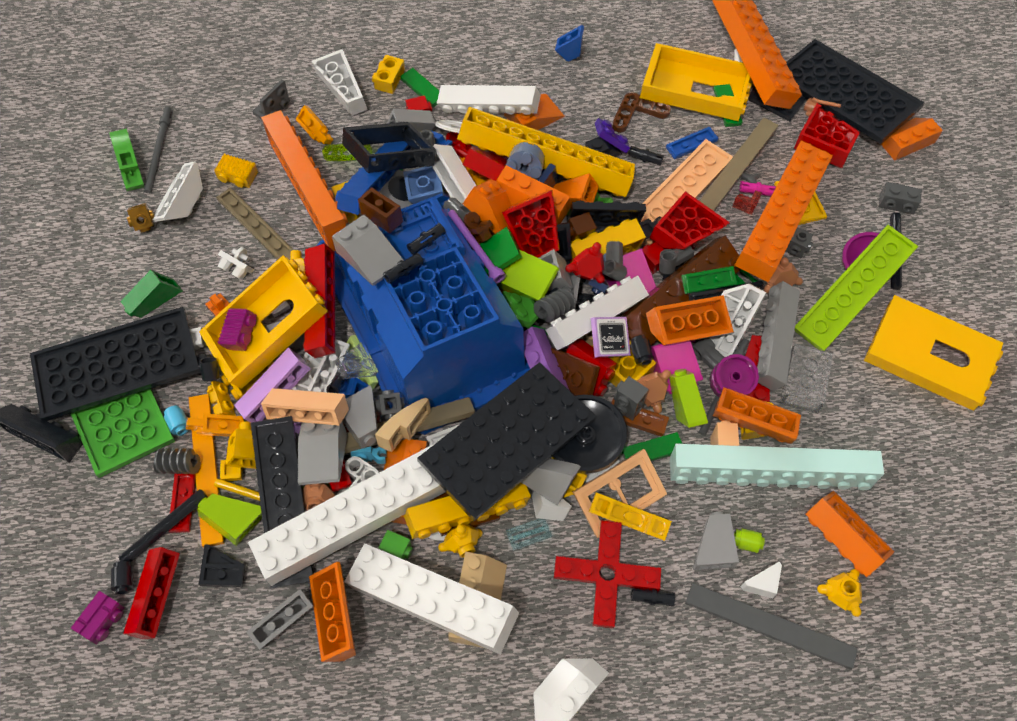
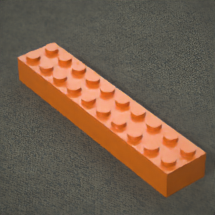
[712,0,802,109]
[261,110,348,251]
[734,141,833,282]

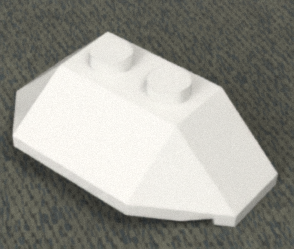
[153,161,203,222]
[710,283,766,357]
[292,339,350,393]
[533,658,609,721]

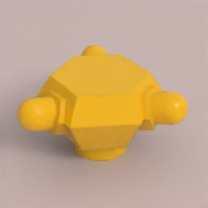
[438,524,483,558]
[817,569,862,617]

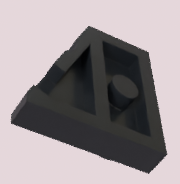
[198,544,246,588]

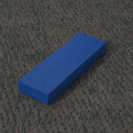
[666,126,719,160]

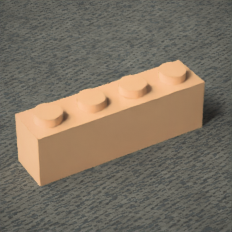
[261,388,349,426]

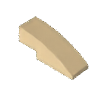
[375,398,431,452]

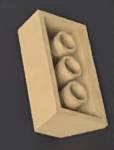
[448,552,507,648]

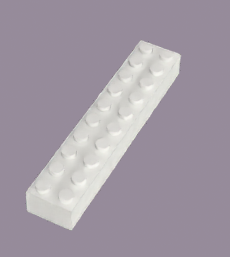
[248,444,446,586]

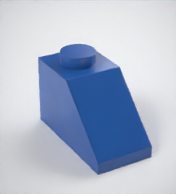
[555,25,584,61]

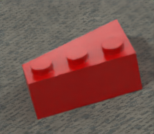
[794,103,860,168]
[502,190,560,258]
[650,191,730,249]

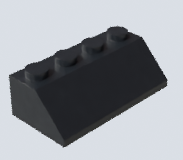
[0,404,83,463]

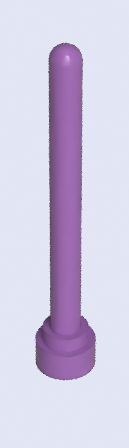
[448,210,506,284]

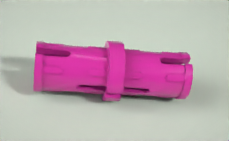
[739,181,776,196]

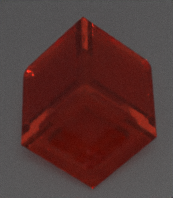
[732,190,762,215]

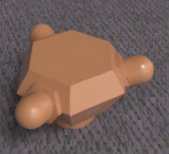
[764,257,803,293]
[637,370,671,413]
[302,483,335,511]

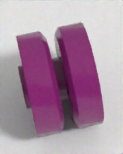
[709,354,759,397]

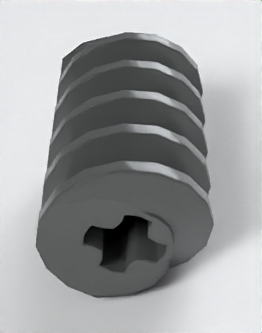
[533,286,576,322]
[153,448,201,474]

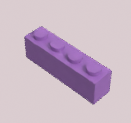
[523,327,569,390]

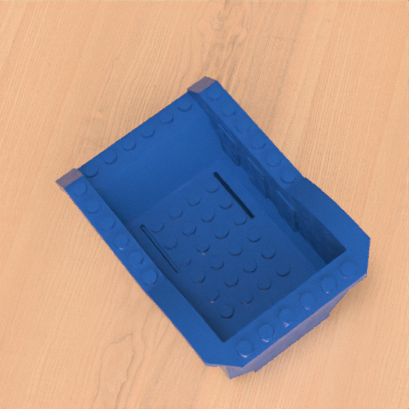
[317,193,530,435]

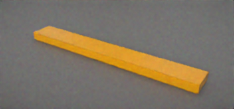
[189,394,224,548]

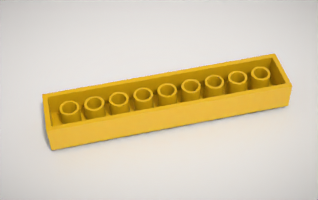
[457,107,635,197]

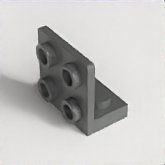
[252,79,290,120]

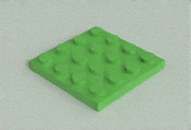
[71,388,175,478]

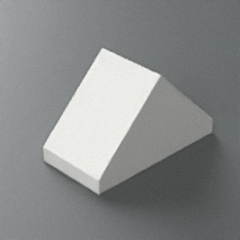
[532,491,572,521]
[741,562,782,598]

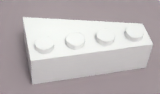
[311,49,368,116]

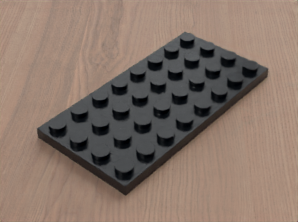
[786,39,924,144]
[30,307,200,421]
[417,362,596,521]

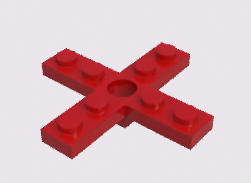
[554,520,661,629]

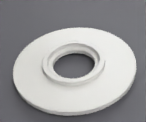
[435,120,462,133]

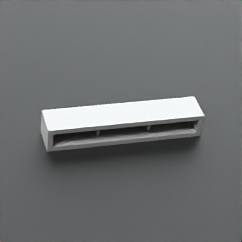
[437,85,541,115]
[432,144,491,233]
[546,276,649,350]

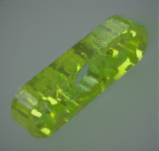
[322,144,373,161]

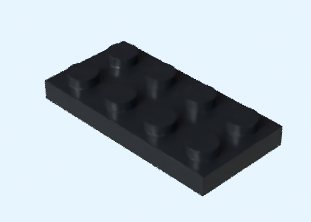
[567,201,646,226]

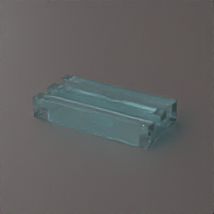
[506,519,552,551]

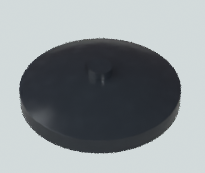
[552,395,627,474]

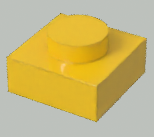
[220,460,243,482]

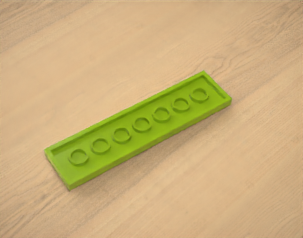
[794,225,918,353]

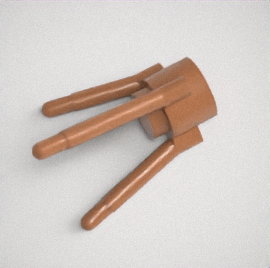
[804,97,841,117]

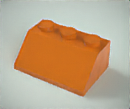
[881,118,943,161]

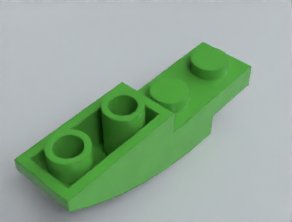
[109,129,144,191]

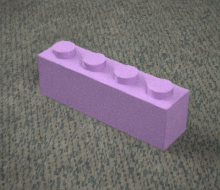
[234,348,311,423]

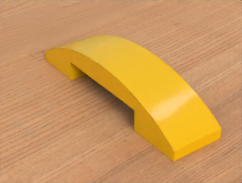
[589,492,672,541]

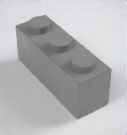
[246,589,313,650]

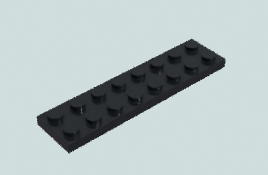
[251,416,313,589]

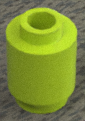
[734,528,765,553]

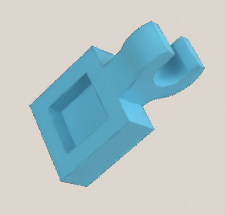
[350,446,387,464]

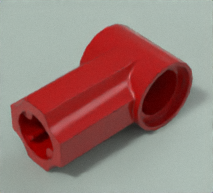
[446,131,473,158]

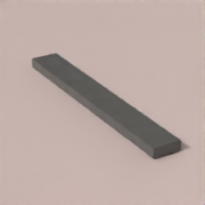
[685,583,858,670]

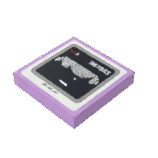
[591,317,631,358]

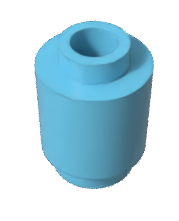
[164,405,188,436]

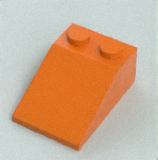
[504,94,565,130]
[463,179,513,236]

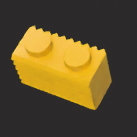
[214,154,258,188]

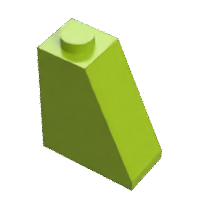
[669,369,708,428]
[197,494,262,546]

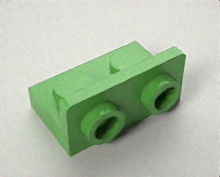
[502,291,539,328]

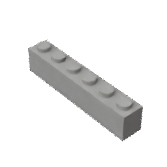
[757,281,800,391]

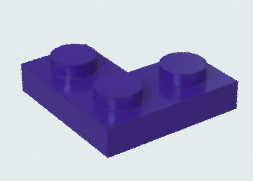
[595,118,630,153]

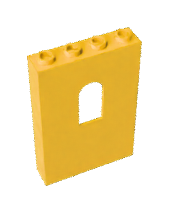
[640,43,752,121]
[199,255,328,389]
[864,295,1003,411]

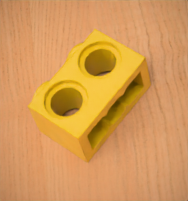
[372,55,405,94]

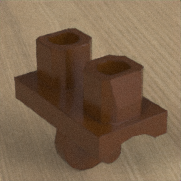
[464,212,492,242]

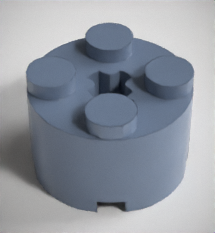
[506,142,545,180]

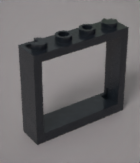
[342,122,436,173]

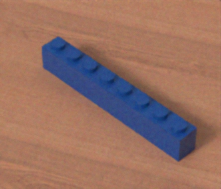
[335,141,411,215]

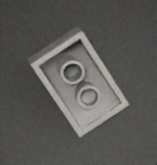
[332,215,404,286]
[298,422,347,485]

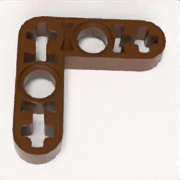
[612,92,671,133]

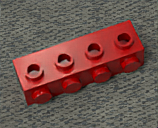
[123,547,180,639]

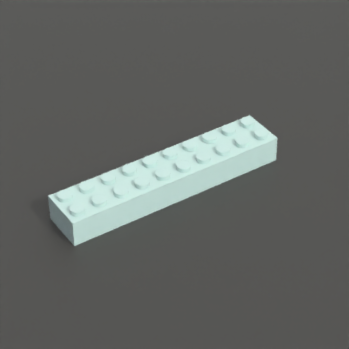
[670,444,884,490]

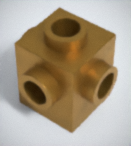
[127,203,154,232]

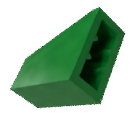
[120,269,183,318]

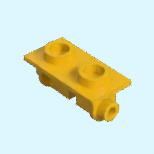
[207,381,236,416]

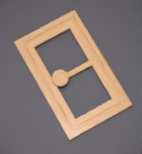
[573,449,667,538]

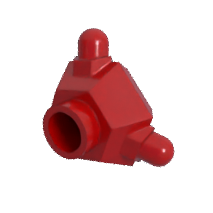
[565,242,605,283]

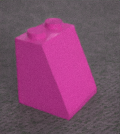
[604,249,656,293]
[651,341,703,394]

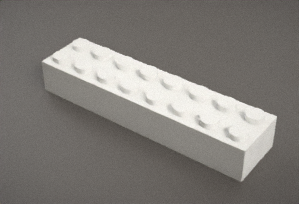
[344,543,519,655]

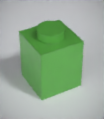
[378,530,413,560]

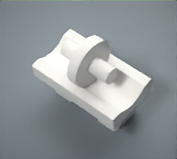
[218,247,254,280]

